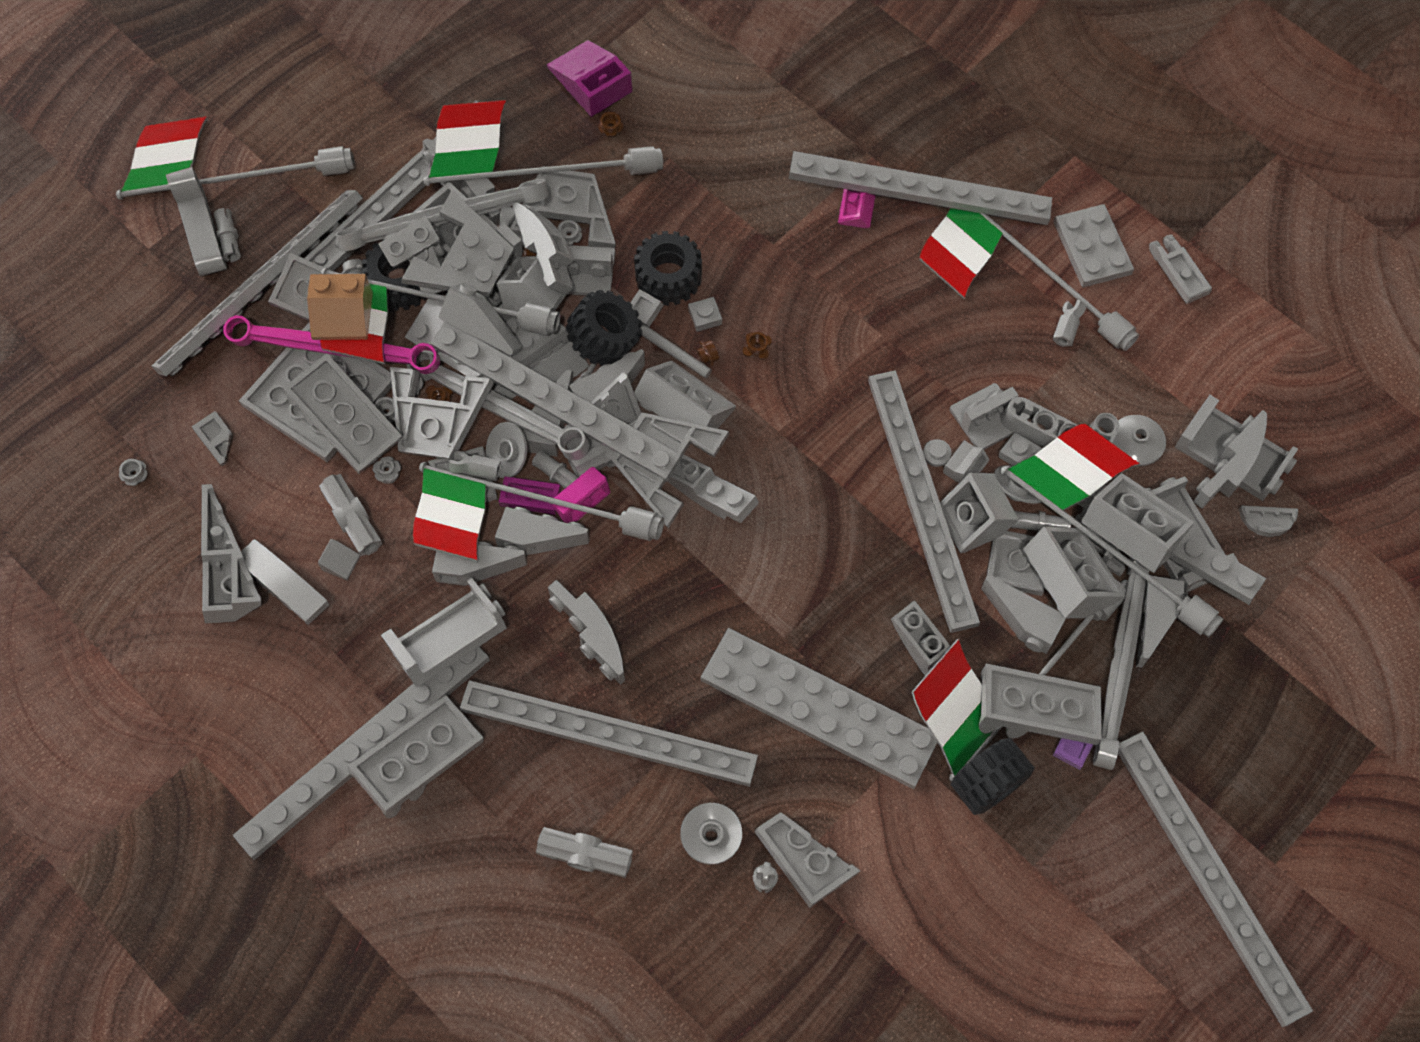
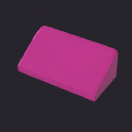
[838,189,876,228]
[552,467,610,524]

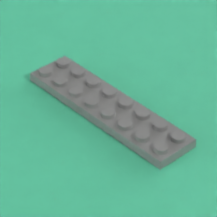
[701,628,937,789]

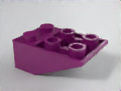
[547,40,632,117]

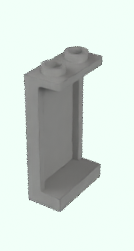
[1175,395,1298,501]
[1146,476,1239,592]
[381,578,507,688]

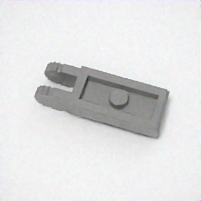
[1149,234,1212,304]

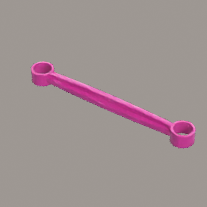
[223,315,440,374]

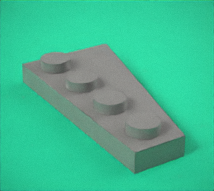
[405,293,486,378]

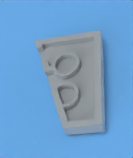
[563,372,641,450]
[755,812,860,908]

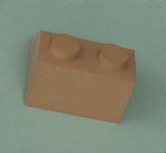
[307,274,373,340]

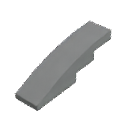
[241,539,330,625]

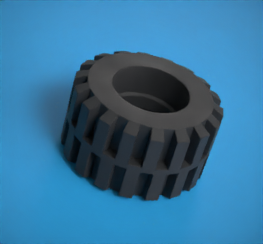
[634,231,702,306]
[362,239,427,311]
[566,290,642,366]
[950,738,1035,815]

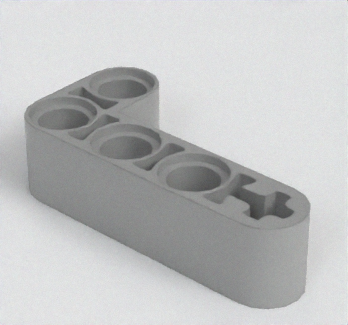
[166,167,227,277]
[1001,397,1120,447]

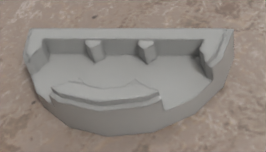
[1238,505,1298,537]

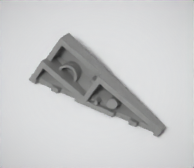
[201,484,261,623]

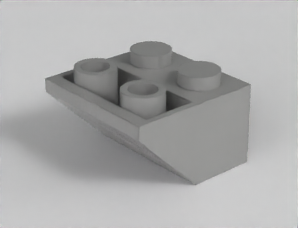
[497,256,574,312]

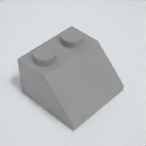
[940,473,1019,553]

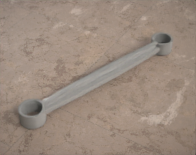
[335,179,549,251]
[407,350,590,460]
[1093,557,1150,770]

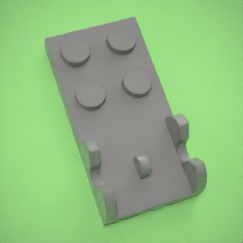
[283,353,402,474]
[979,664,1102,745]
[348,695,483,818]

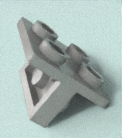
[566,245,615,295]
[950,383,1019,450]

